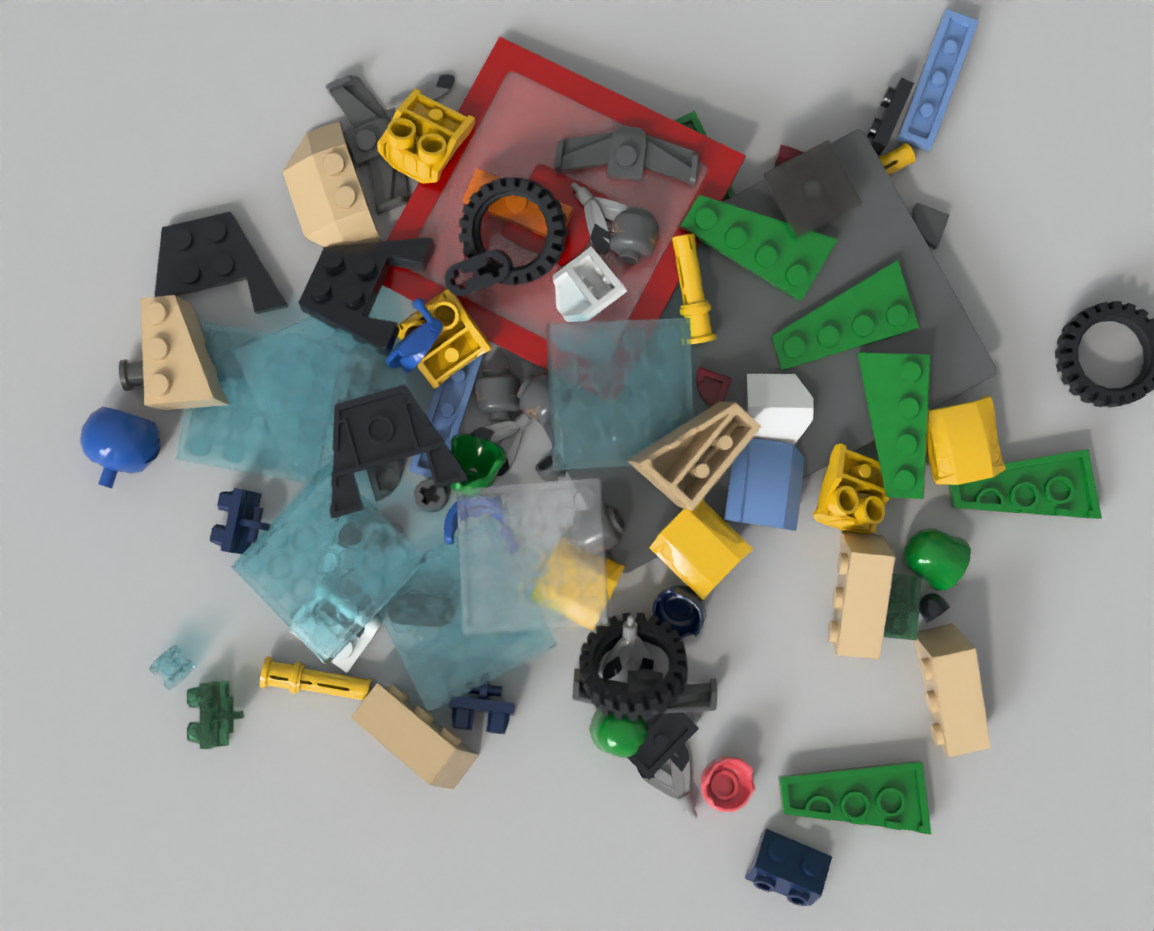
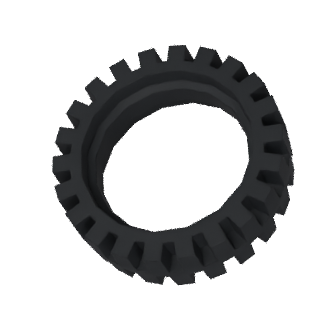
[459,177,568,285]
[1055,301,1154,408]
[579,612,688,721]

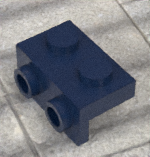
[745,829,832,906]

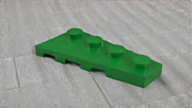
[679,195,838,301]
[770,260,919,371]
[857,352,931,499]
[948,449,1102,519]
[778,761,932,835]

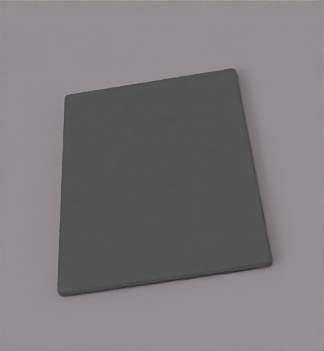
[500,129,997,573]

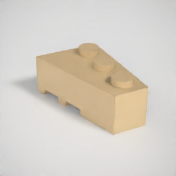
[140,295,230,411]
[627,401,761,511]
[828,531,895,659]
[912,624,991,757]
[351,683,479,790]

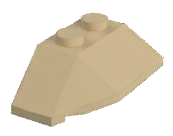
[283,121,382,248]

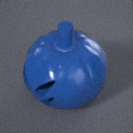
[80,406,161,489]

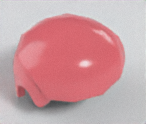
[700,756,756,812]

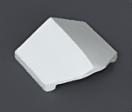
[553,246,627,322]
[746,374,814,445]

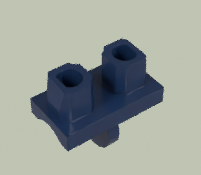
[210,488,271,555]
[449,674,515,734]

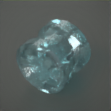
[149,645,196,690]

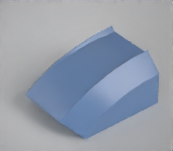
[723,438,805,531]

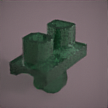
[883,573,922,641]
[187,681,244,749]

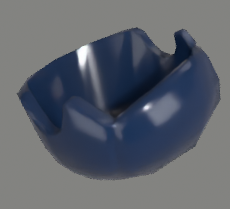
[652,585,707,639]

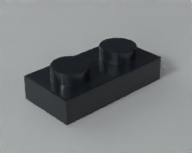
[867,77,914,156]
[627,712,699,780]

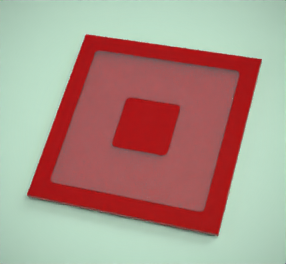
[382,36,746,405]

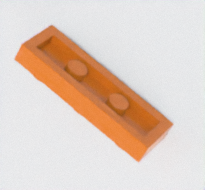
[462,168,574,238]

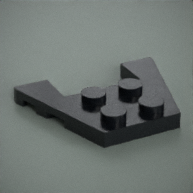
[154,212,288,314]
[298,237,435,357]
[330,385,468,519]

